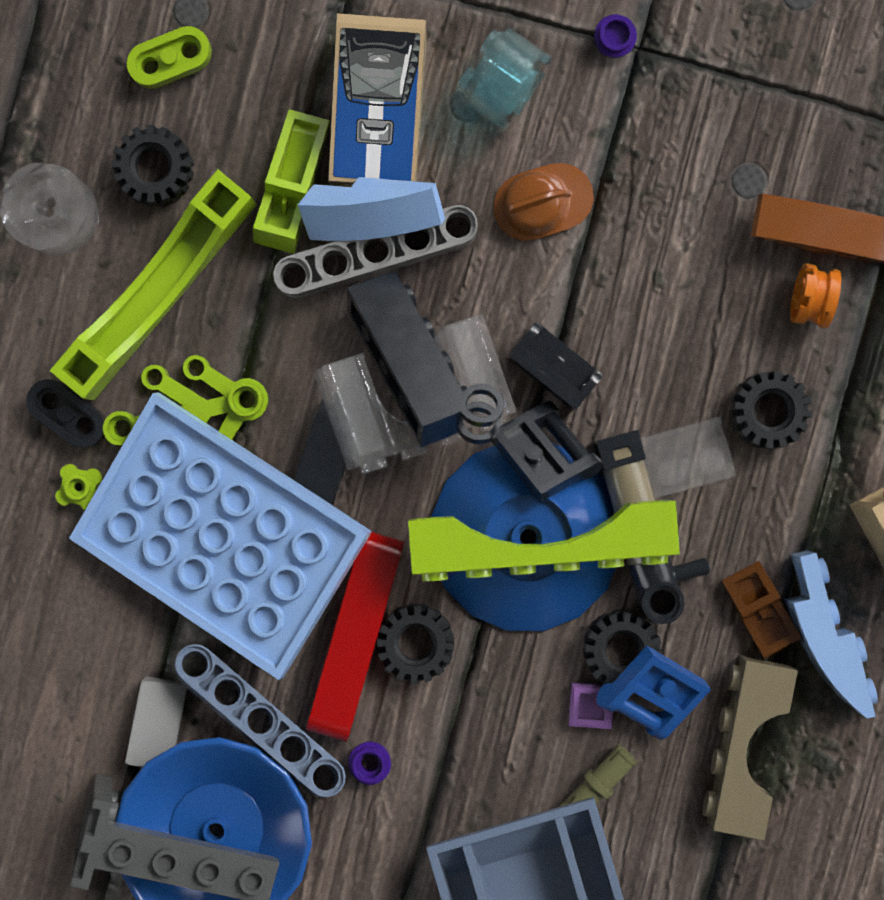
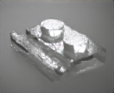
[641,417,736,498]

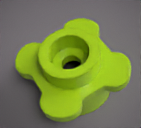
[55,464,102,510]

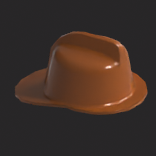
[493,163,594,241]

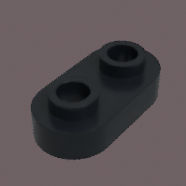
[26,379,106,448]

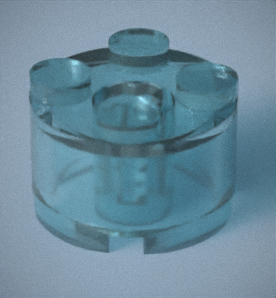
[456,28,553,131]

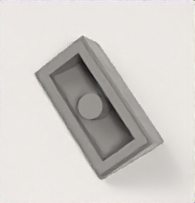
[125,676,188,766]

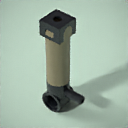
[593,430,710,624]

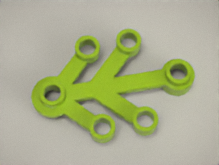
[103,355,269,445]

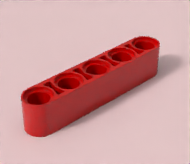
[306,532,405,742]

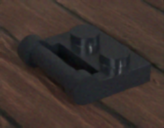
[491,401,603,503]

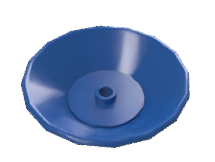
[431,443,616,631]
[115,737,312,900]

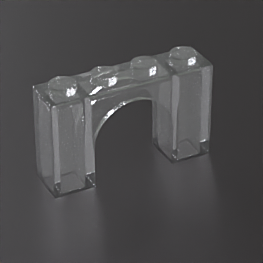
[314,314,517,474]

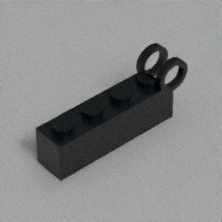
[347,270,504,448]

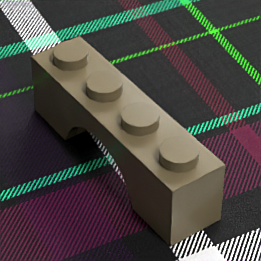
[703,655,798,841]

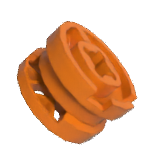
[790,263,842,329]

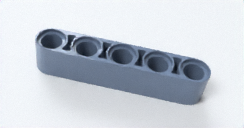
[174,644,346,798]

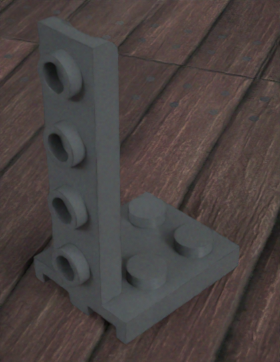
[70,773,279,900]

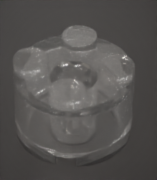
[0,163,99,256]

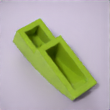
[253,109,330,254]

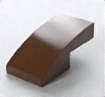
[722,561,802,660]

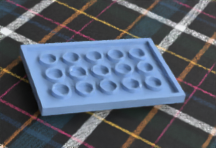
[69,393,372,680]

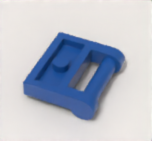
[596,646,711,740]

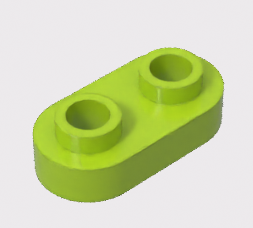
[127,26,212,89]

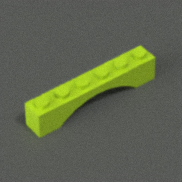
[50,169,257,400]
[408,500,680,581]

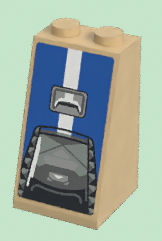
[329,14,427,187]

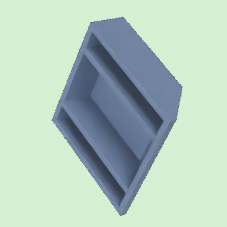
[426,797,624,900]

